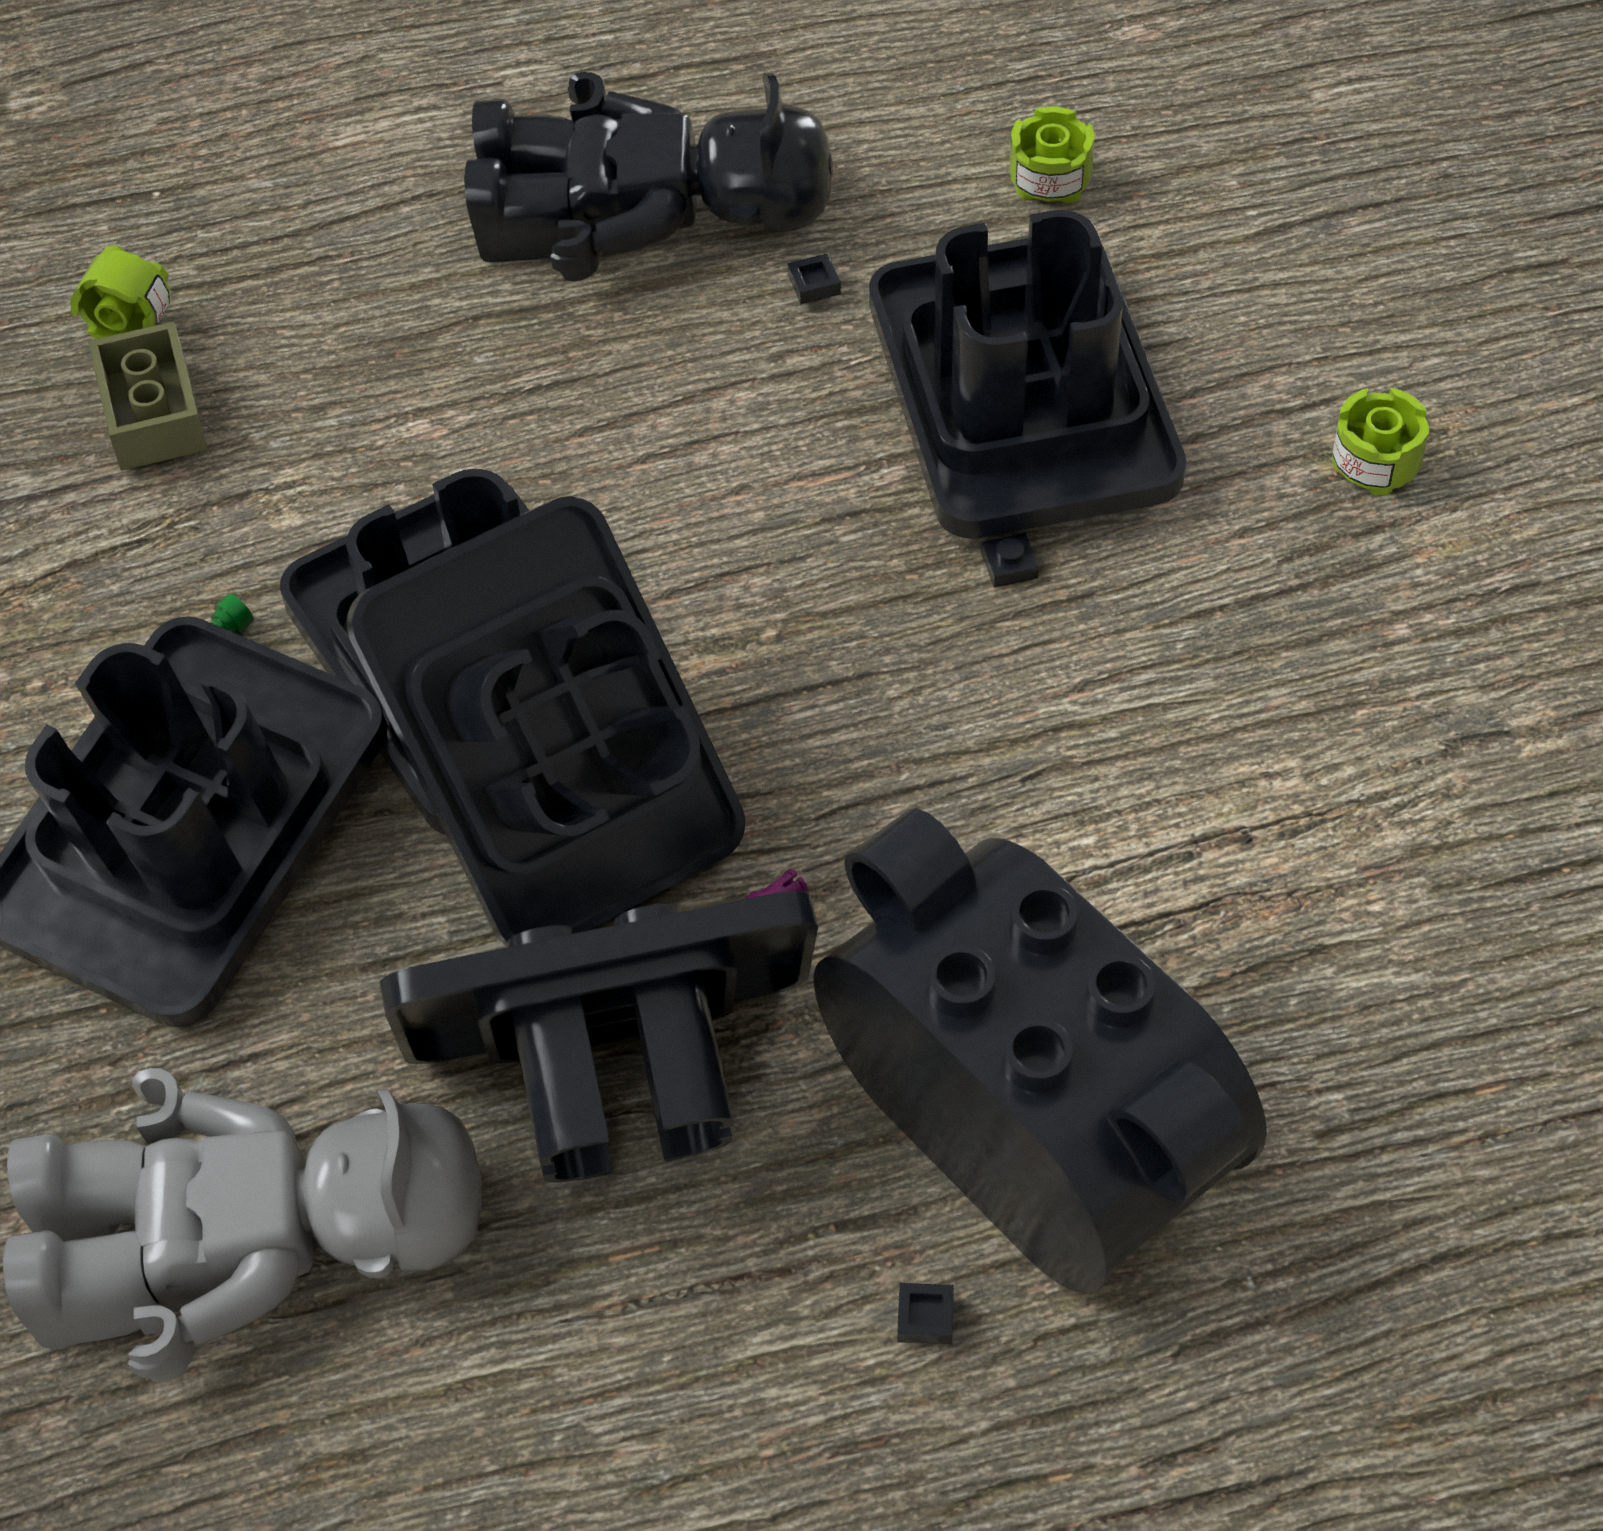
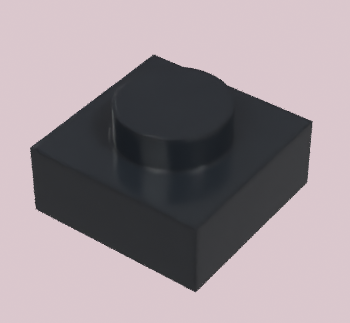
[787,253,841,304]
[981,533,1039,588]
[897,1283,954,1345]

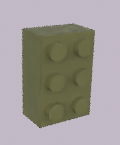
[88,321,208,471]

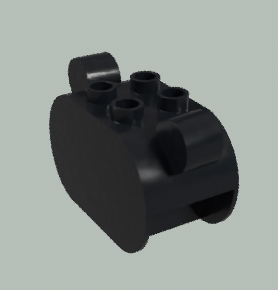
[813,808,1267,1293]

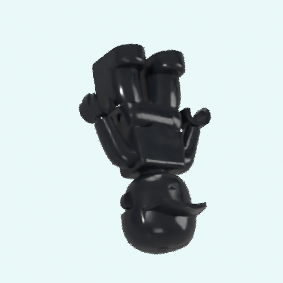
[464,72,833,282]

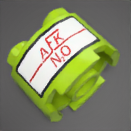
[1009,106,1095,203]
[70,245,171,339]
[1332,388,1429,496]

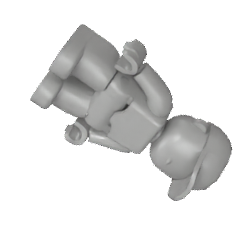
[3,1068,482,1382]

